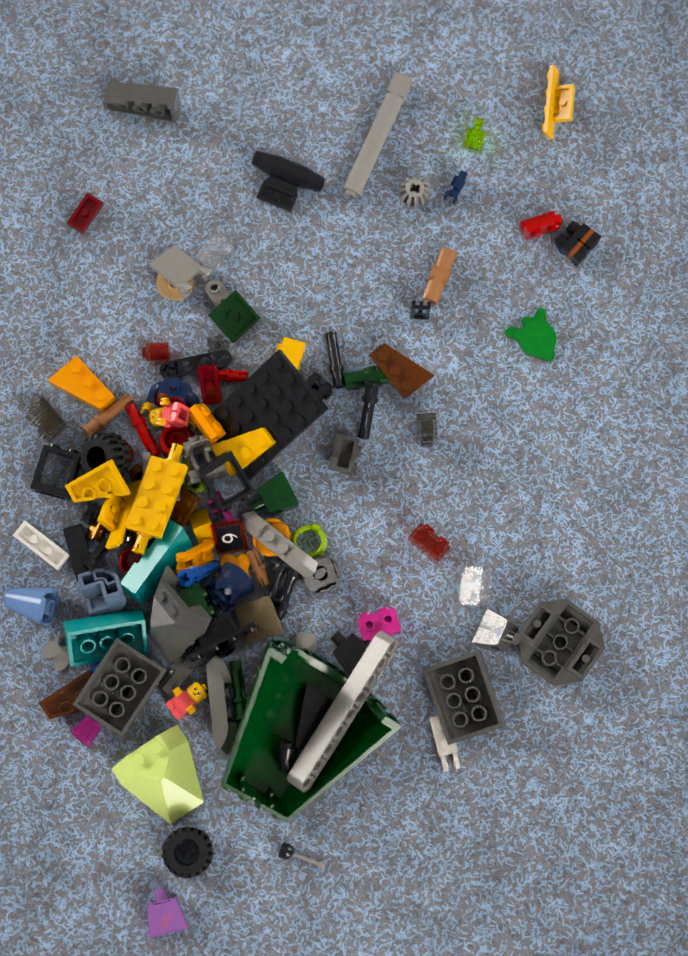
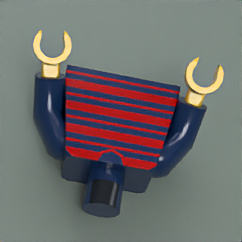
[140,377,200,430]

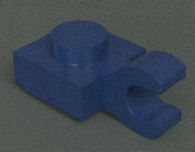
[443,170,468,205]

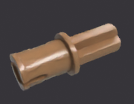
[247,549,271,588]

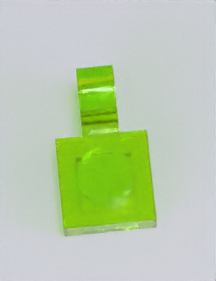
[463,117,486,152]

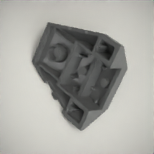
[149,566,212,664]

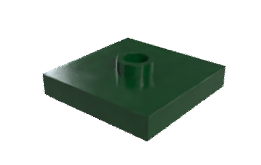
[208,290,260,343]

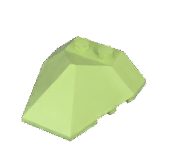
[111,724,204,824]

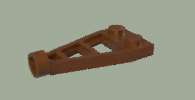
[128,464,202,527]

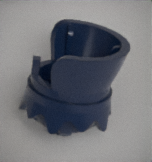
[204,562,254,612]

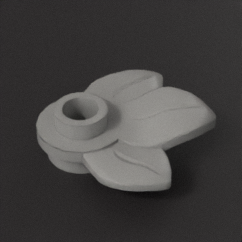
[41,632,69,671]

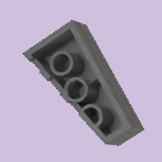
[103,82,181,123]

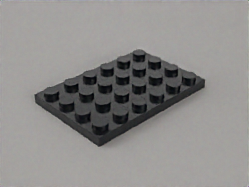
[211,350,328,481]

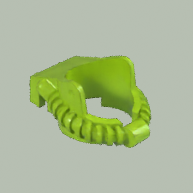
[291,523,328,557]

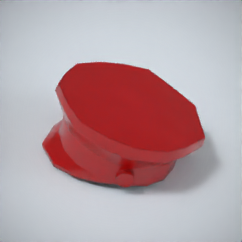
[159,426,195,459]

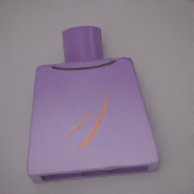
[147,887,189,938]

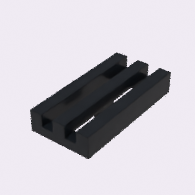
[410,300,431,320]

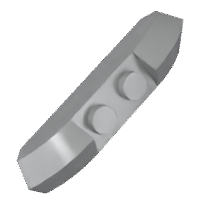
[241,511,318,578]
[206,655,237,754]

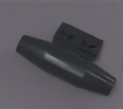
[251,151,325,213]

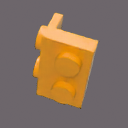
[189,403,226,445]

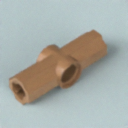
[422,247,457,305]

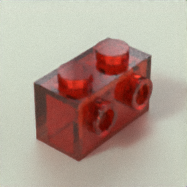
[407,523,451,565]

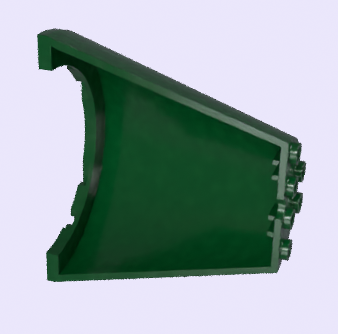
[221,638,401,822]

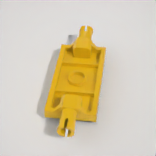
[124,443,188,555]

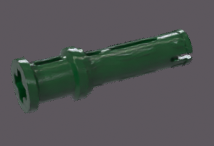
[229,660,248,721]

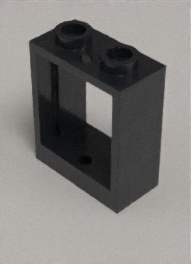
[30,443,81,501]
[195,450,255,512]

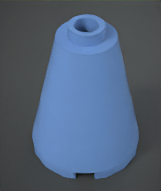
[3,588,60,627]

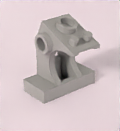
[182,435,226,485]

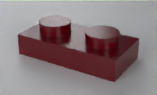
[67,193,104,234]
[197,364,223,404]

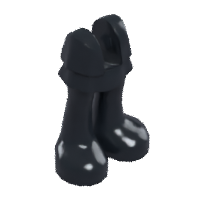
[267,562,302,621]

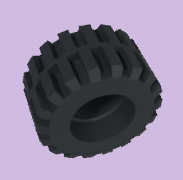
[79,433,131,477]
[162,827,214,878]

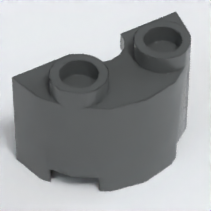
[328,434,361,474]

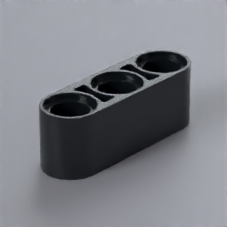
[63,523,91,582]

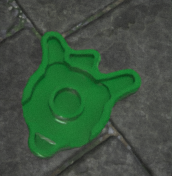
[505,308,557,362]

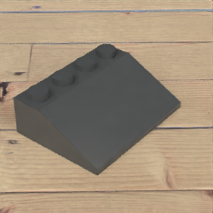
[72,638,167,738]
[423,650,507,745]

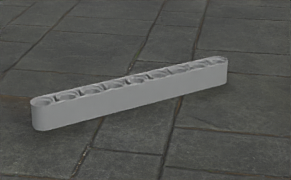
[287,631,399,792]

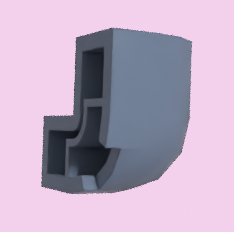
[77,567,126,617]

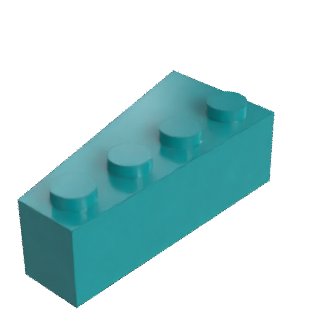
[120,519,193,605]

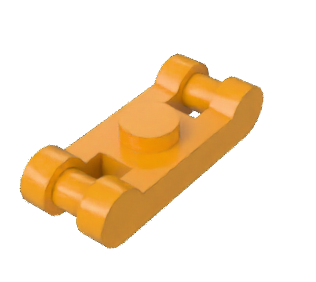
[175,538,214,574]

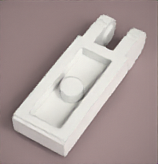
[429,716,460,772]

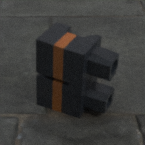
[555,221,601,267]

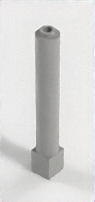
[343,72,412,199]

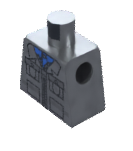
[472,609,521,652]

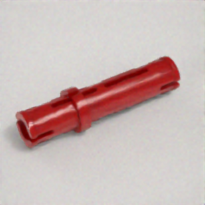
[125,403,162,457]

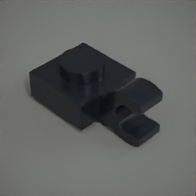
[80,502,99,524]

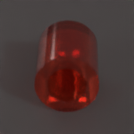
[142,342,170,362]

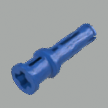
[177,560,221,587]

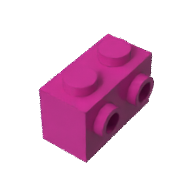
[357,606,401,643]

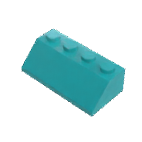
[63,608,148,667]

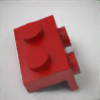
[519,211,563,240]

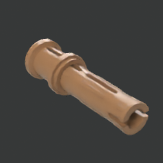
[81,392,134,437]

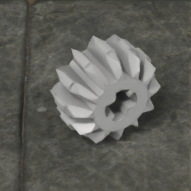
[399,175,431,208]

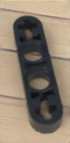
[159,350,232,378]

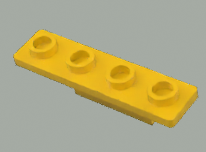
[542,65,575,139]
[97,480,141,550]

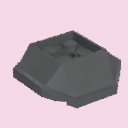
[518,599,605,686]

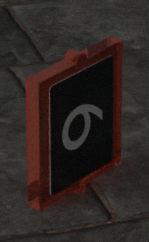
[211,519,249,555]

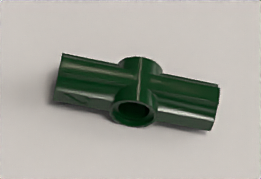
[343,366,390,390]

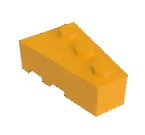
[48,355,116,413]

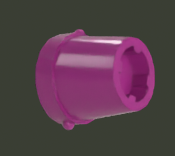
[70,715,102,748]

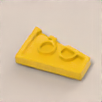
[65,459,131,503]

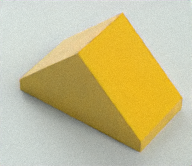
[189,508,219,545]

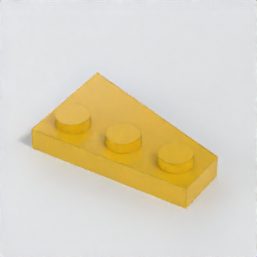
[211,427,276,477]

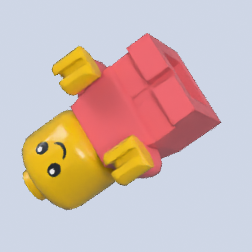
[150,397,190,428]
[165,682,208,721]

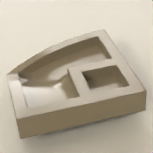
[235,596,284,644]

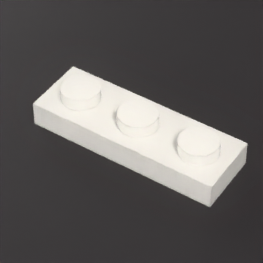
[13,521,70,571]

